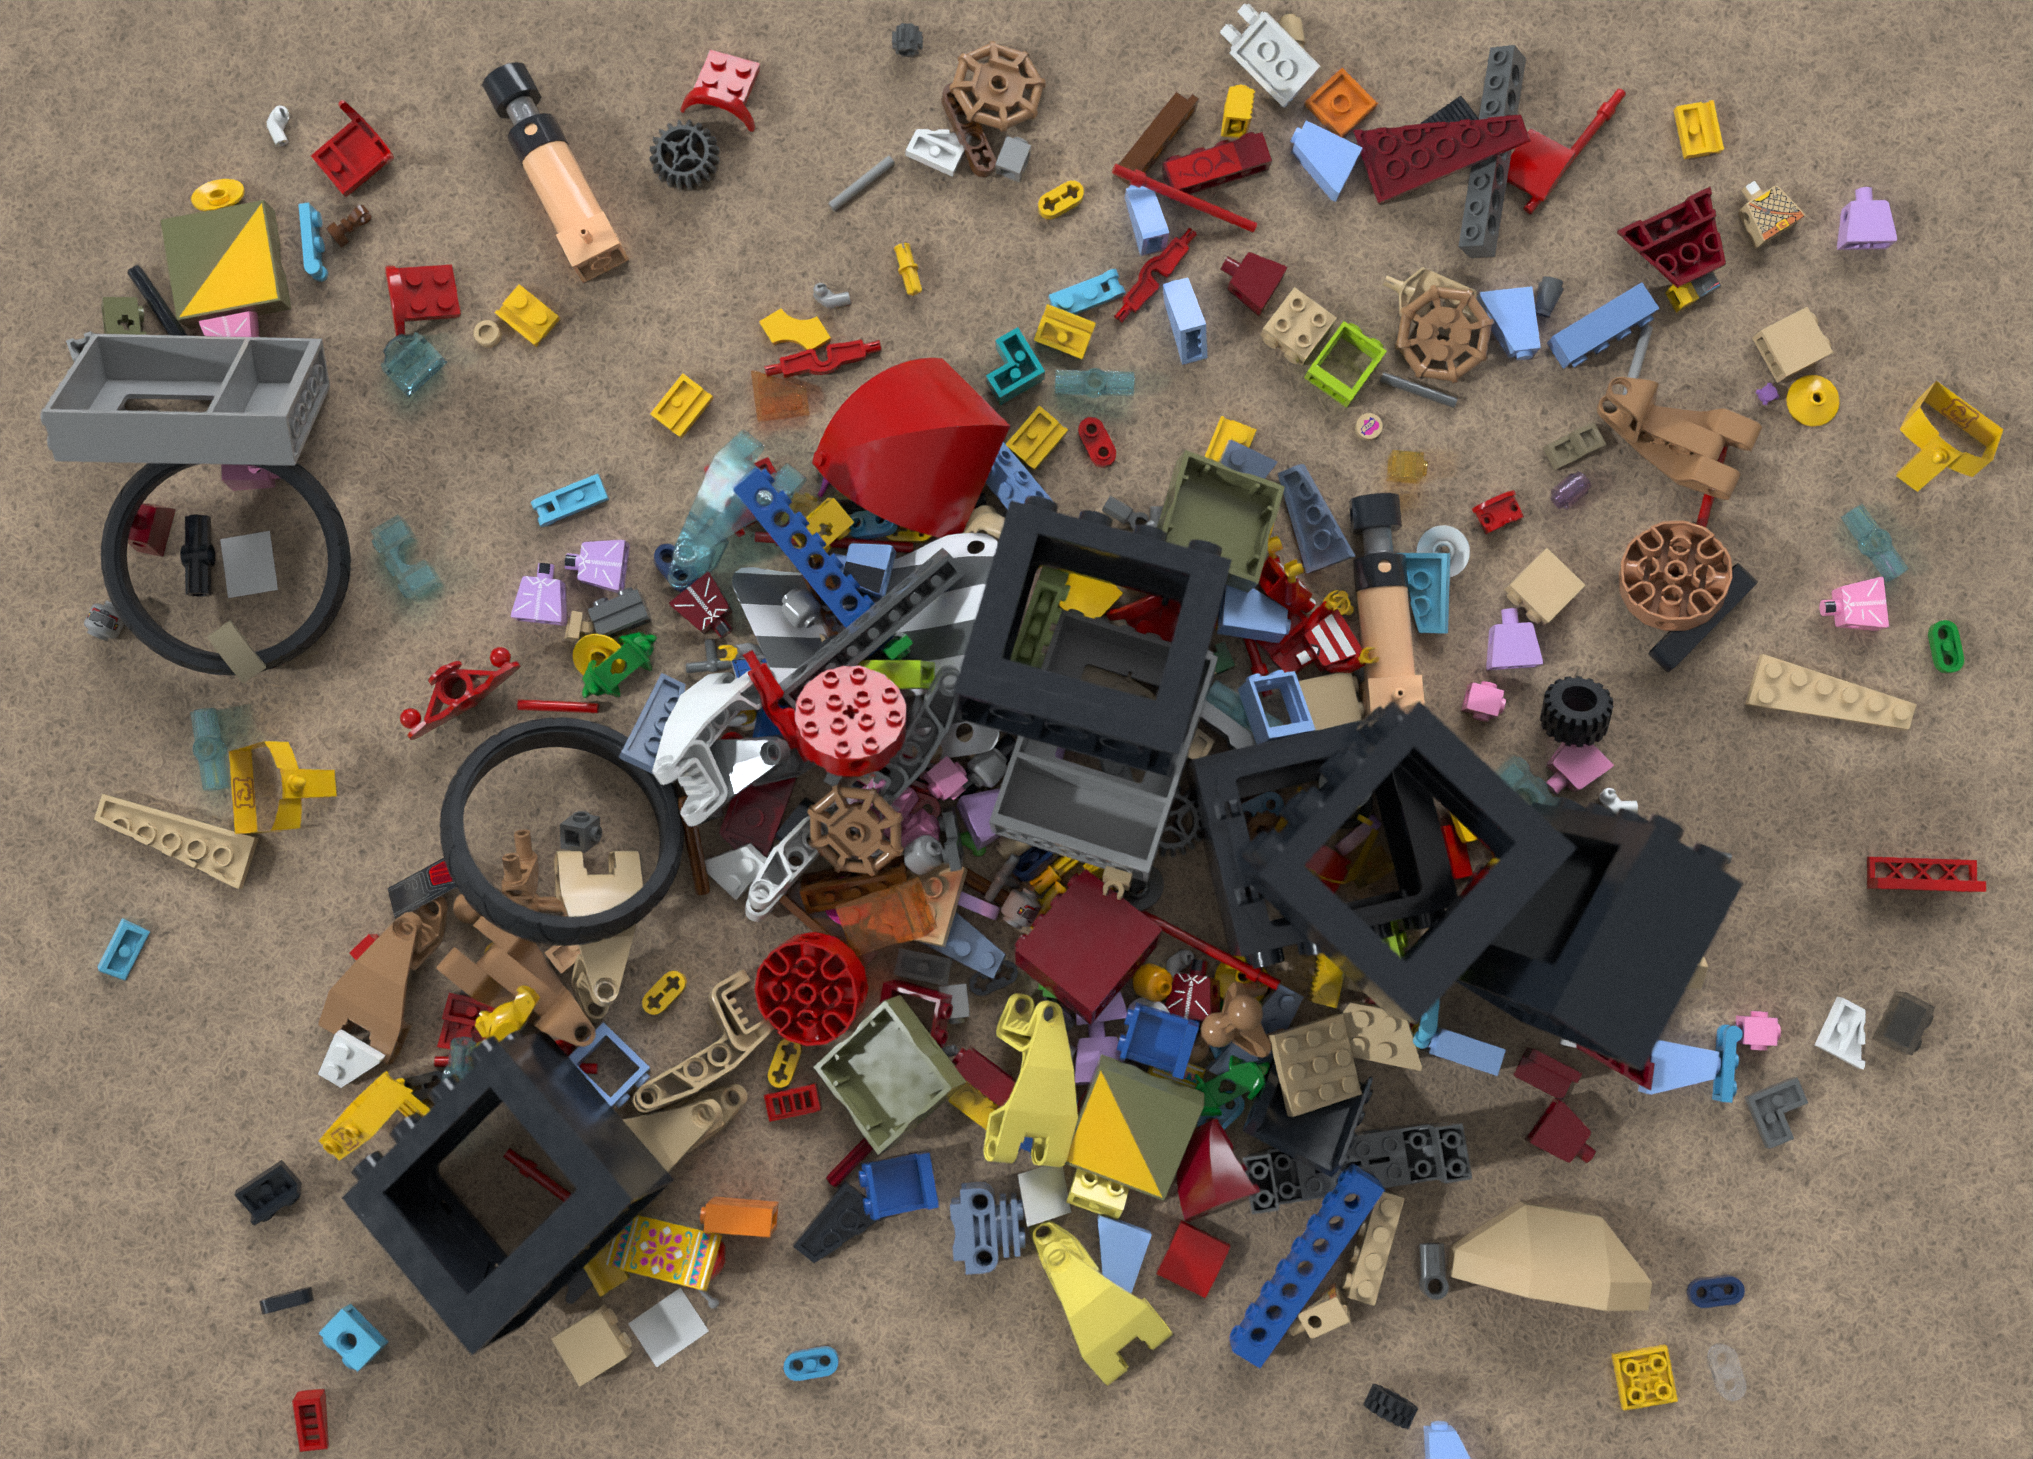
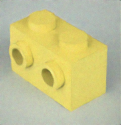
[1066,1168,1129,1221]

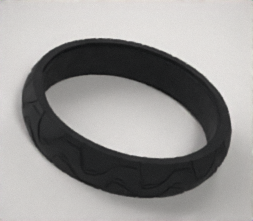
[100,462,351,676]
[440,717,684,946]

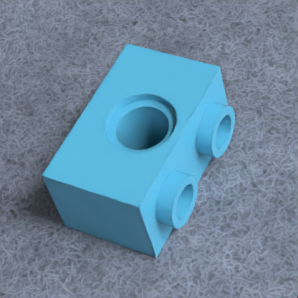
[319,1304,389,1372]

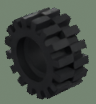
[1363,1384,1418,1430]

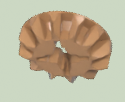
[1246,810,1279,842]

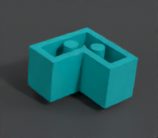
[986,327,1045,406]

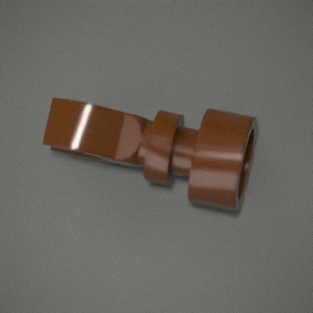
[326,205,372,248]

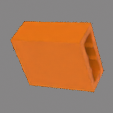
[700,1197,779,1237]

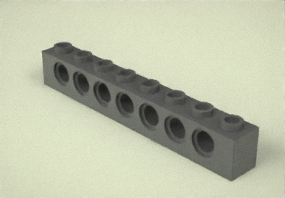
[1458,45,1526,258]
[779,547,966,711]

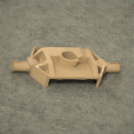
[1382,267,1478,338]

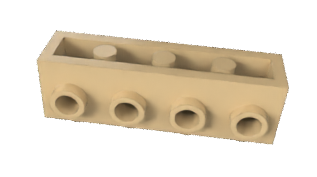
[1342,1190,1405,1306]

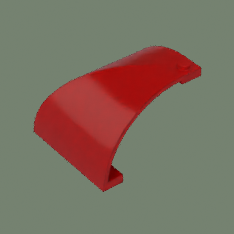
[812,358,1010,538]

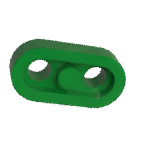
[1928,620,1965,674]

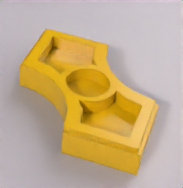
[759,308,831,350]

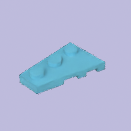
[1396,553,1450,633]

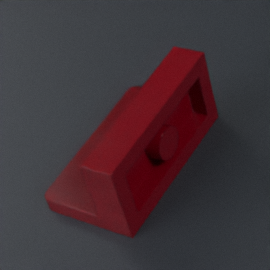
[1514,1047,1582,1100]

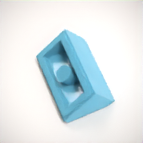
[98,918,150,980]

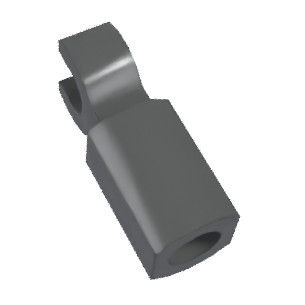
[1102,495,1149,531]

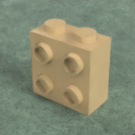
[1260,287,1337,366]
[1752,307,1833,383]
[1504,548,1585,626]
[1299,673,1365,731]
[552,1304,632,1387]

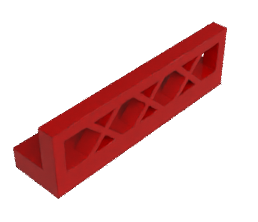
[1867,857,1986,892]

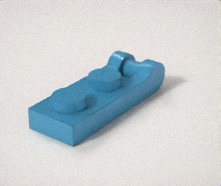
[1712,1024,1743,1103]

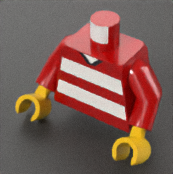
[1259,536,1316,614]
[1294,590,1379,674]

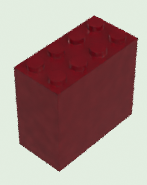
[1015,868,1163,1025]

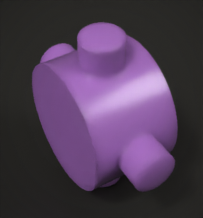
[1756,383,1780,406]

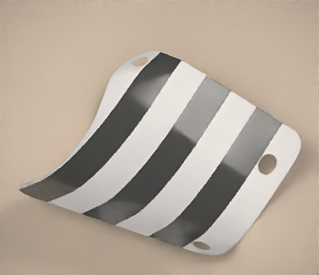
[732,533,999,759]

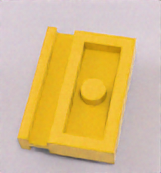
[1673,100,1724,159]
[495,284,561,347]
[1034,304,1096,359]
[650,373,714,439]
[1006,406,1068,471]
[1205,416,1256,462]

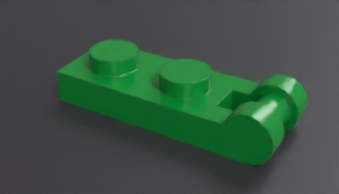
[880,631,913,660]

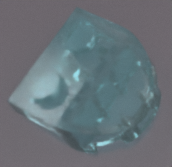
[381,332,448,398]

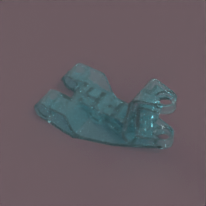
[667,429,807,589]

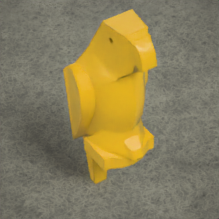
[465,985,540,1054]

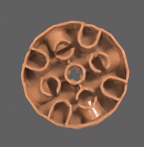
[1619,521,1732,631]

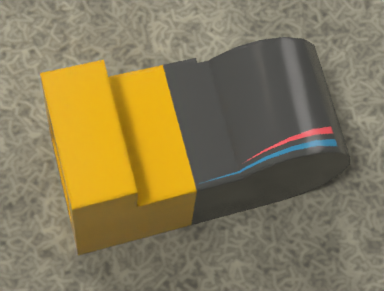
[1665,272,1721,313]

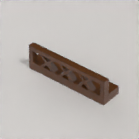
[1115,92,1199,186]
[799,855,912,914]
[779,881,879,969]

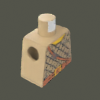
[1738,181,1806,250]
[1288,1282,1350,1339]

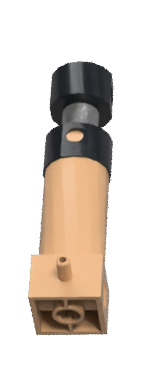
[482,62,630,283]
[1349,493,1425,720]

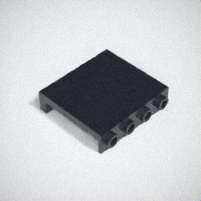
[1242,1057,1373,1178]

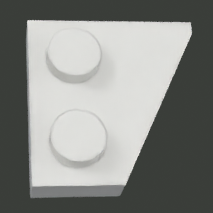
[905,129,972,177]
[705,843,767,900]
[1815,997,1865,1069]
[318,1029,385,1088]

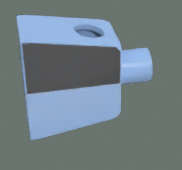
[834,543,897,599]

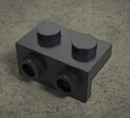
[234,1160,302,1226]

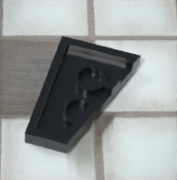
[793,1180,887,1263]

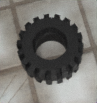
[1540,676,1614,747]

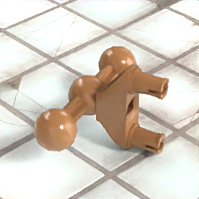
[453,829,568,925]
[1188,981,1284,1063]

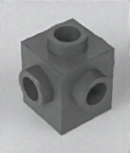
[560,811,602,853]

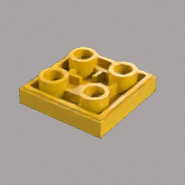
[1058,573,1123,619]
[1611,1344,1678,1411]

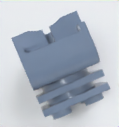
[950,1182,1026,1275]

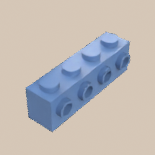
[1547,283,1659,369]
[985,442,1052,509]

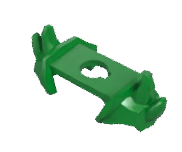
[582,632,657,698]
[1194,1055,1270,1116]

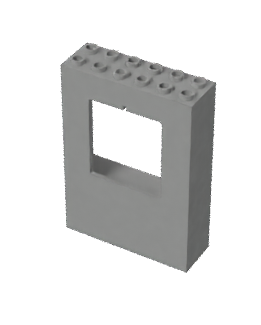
[40,334,330,465]
[989,609,1218,883]

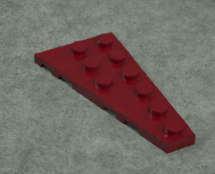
[1353,114,1531,205]

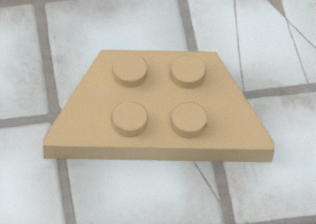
[1342,1000,1423,1071]

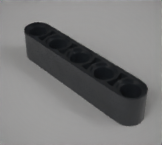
[1648,563,1758,673]

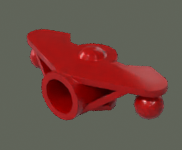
[400,647,521,740]

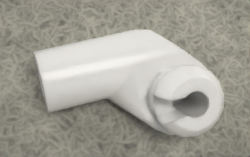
[267,106,289,147]
[1600,788,1638,814]

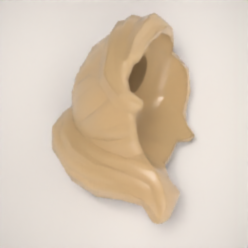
[963,505,1005,542]

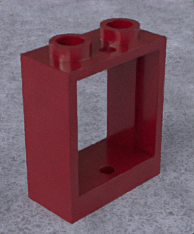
[879,979,953,1049]
[952,1045,1017,1107]

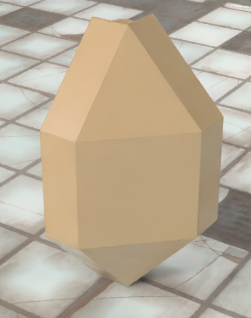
[1446,1201,1652,1311]

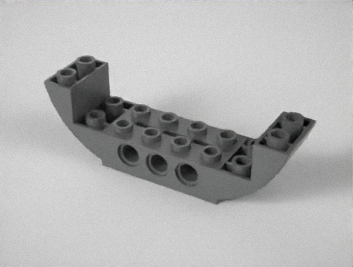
[1243,1122,1472,1214]

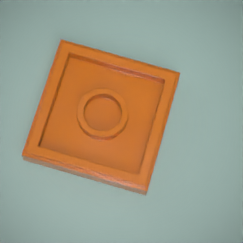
[1304,68,1378,138]

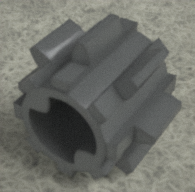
[892,23,923,57]

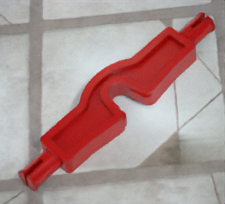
[1114,228,1197,323]
[764,339,882,378]
[743,650,809,763]

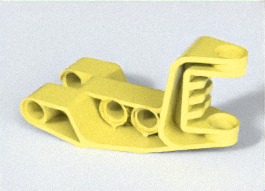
[984,993,1078,1167]
[1029,1220,1173,1386]

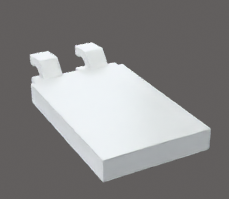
[1220,3,1321,108]

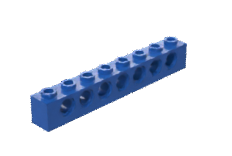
[731,466,894,657]
[1229,1163,1385,1368]

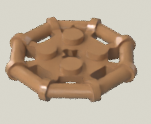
[949,41,1046,132]
[1394,284,1494,383]
[808,784,904,876]

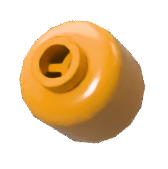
[1133,963,1173,1002]

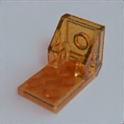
[835,876,938,957]

